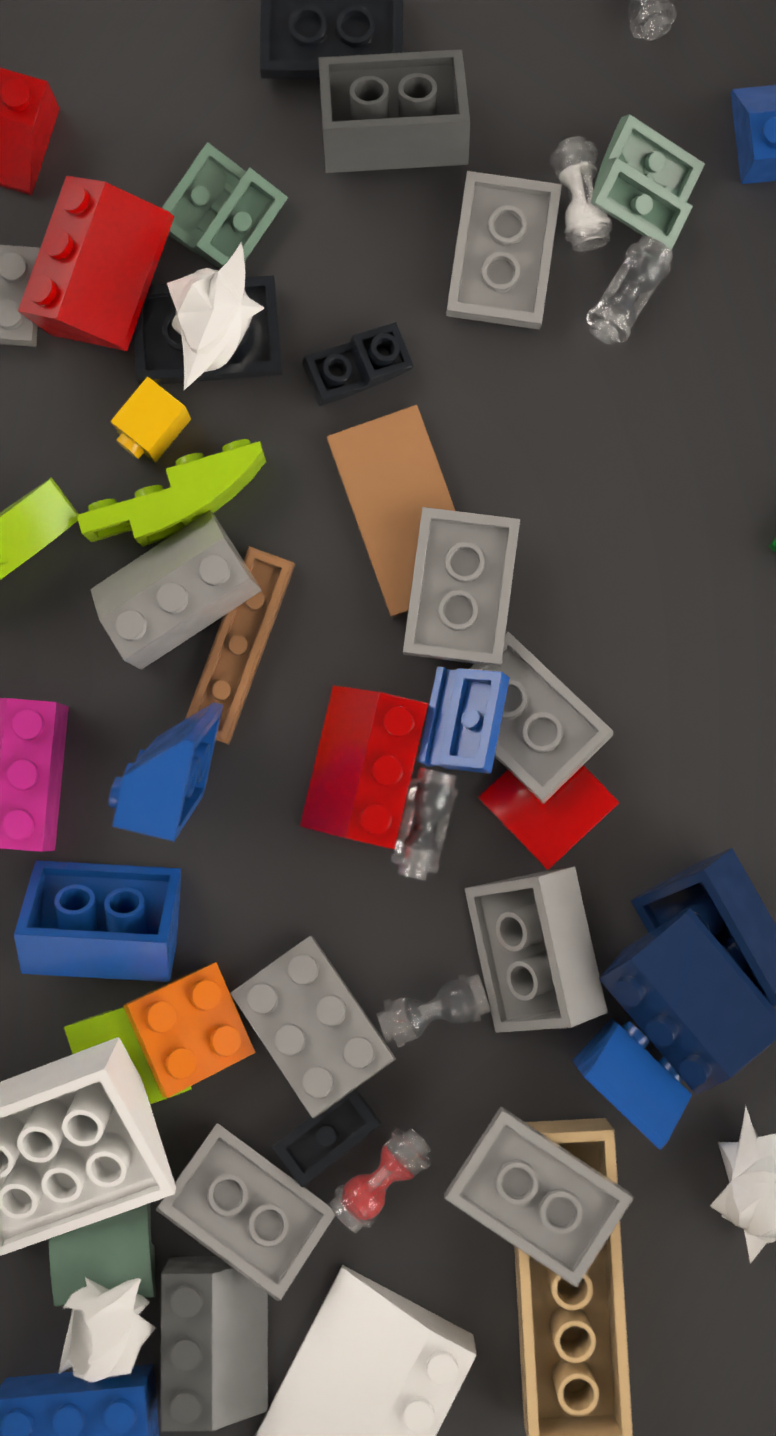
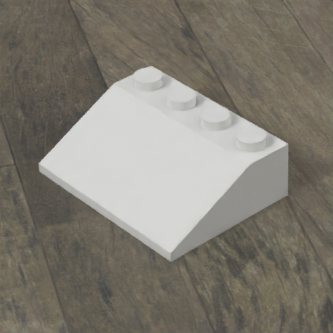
[0,1037,176,1256]
[255,1265,477,1436]

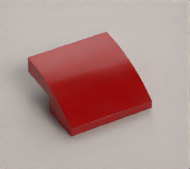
[477,765,620,870]

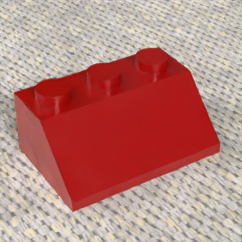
[0,67,60,195]
[18,176,174,351]
[300,685,428,850]

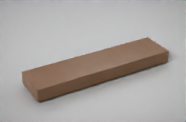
[185,547,295,745]

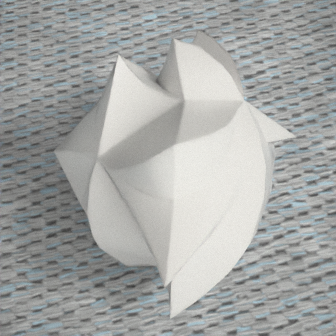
[167,243,264,390]
[710,1105,776,1264]
[59,1277,156,1382]

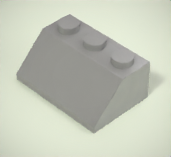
[90,510,262,670]
[465,866,607,1033]

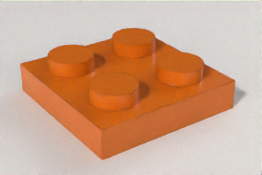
[123,962,256,1098]

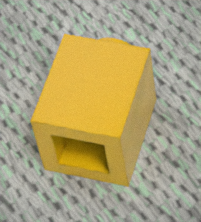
[110,376,191,463]

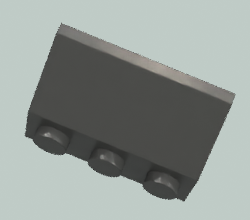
[319,49,470,173]
[161,1256,268,1432]

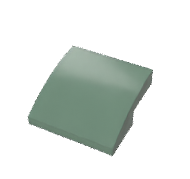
[591,114,705,251]
[162,142,288,269]
[48,1203,156,1307]

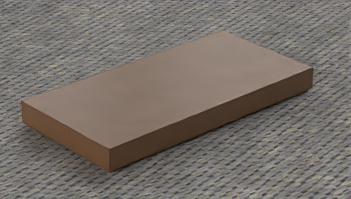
[326,405,455,618]

